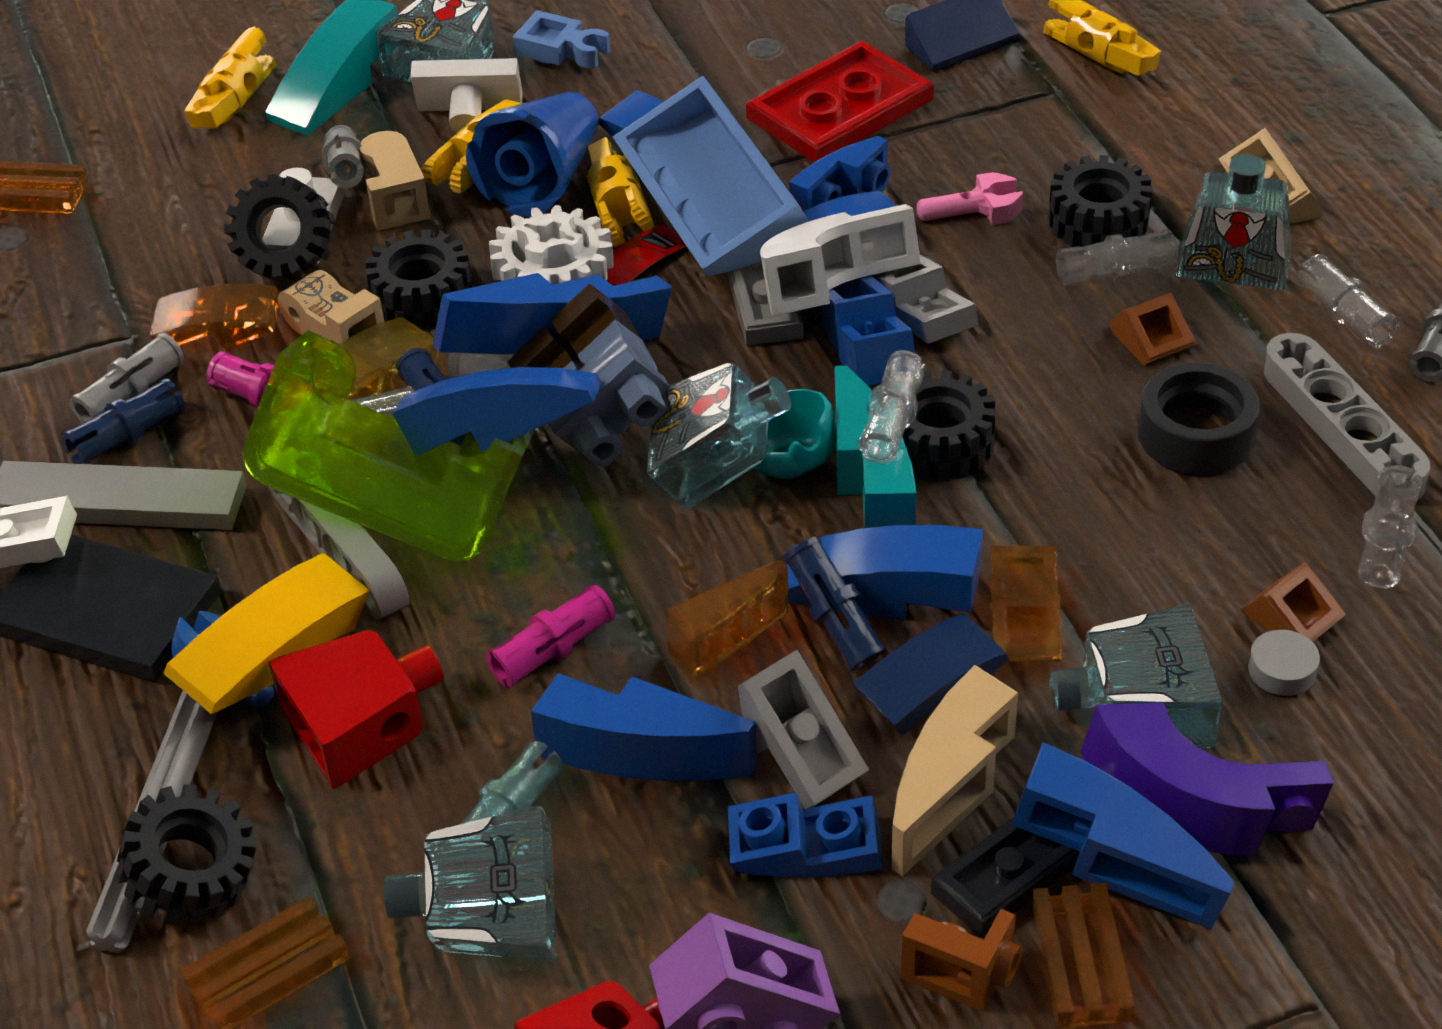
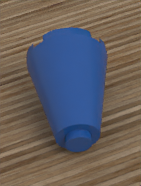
[466,92,599,217]

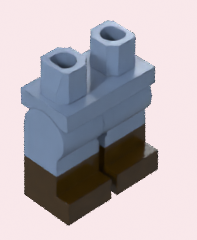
[507,283,670,467]

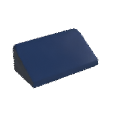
[905,0,1019,71]

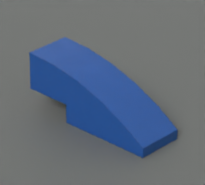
[815,275,918,386]
[392,367,602,456]
[777,525,984,621]
[531,673,757,781]
[1012,742,1234,929]

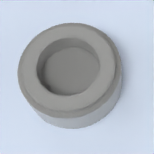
[1248,630,1320,696]

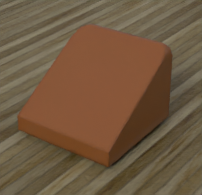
[1109,292,1197,366]
[1241,562,1346,642]

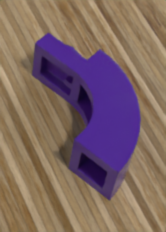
[1080,702,1334,855]

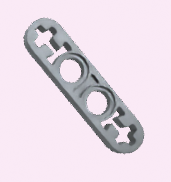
[1264,333,1430,505]
[261,447,409,620]

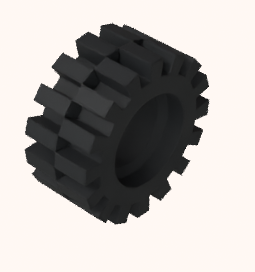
[1048,155,1153,253]
[224,174,336,282]
[365,230,473,331]
[885,370,997,481]
[116,784,257,927]

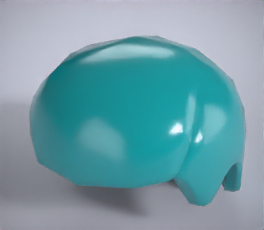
[743,389,837,480]

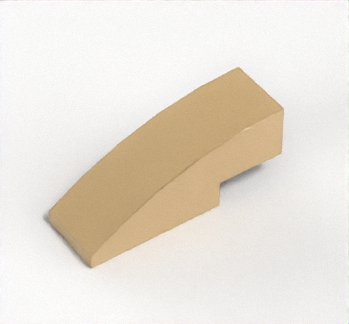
[892,665,1018,877]

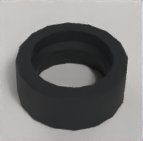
[1138,362,1259,475]

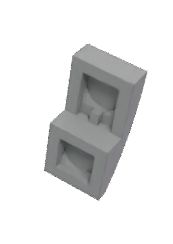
[871,255,978,344]

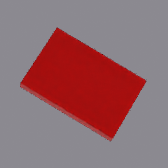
[746,40,934,162]

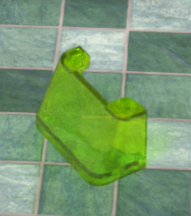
[243,330,536,562]

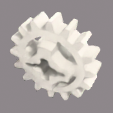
[489,205,614,285]

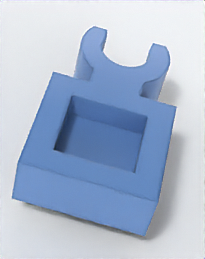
[512,10,611,68]

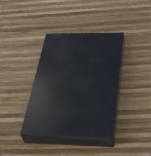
[0,534,222,682]

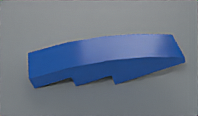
[432,273,672,355]

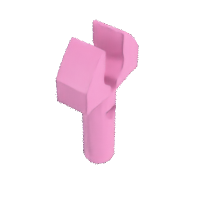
[916,172,1023,226]

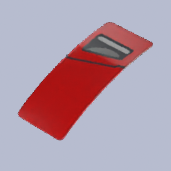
[607,225,687,286]

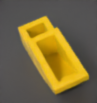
[164,552,370,714]

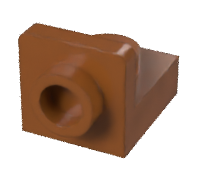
[901,909,1022,1012]

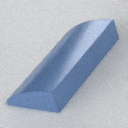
[613,76,809,276]

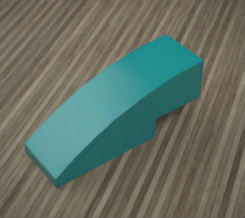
[265,0,401,136]
[835,366,917,528]

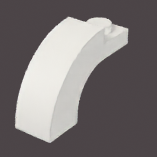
[760,204,921,316]

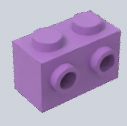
[649,913,840,1029]

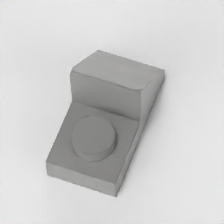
[738,650,869,809]

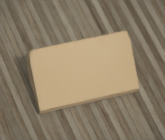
[1219,128,1324,228]

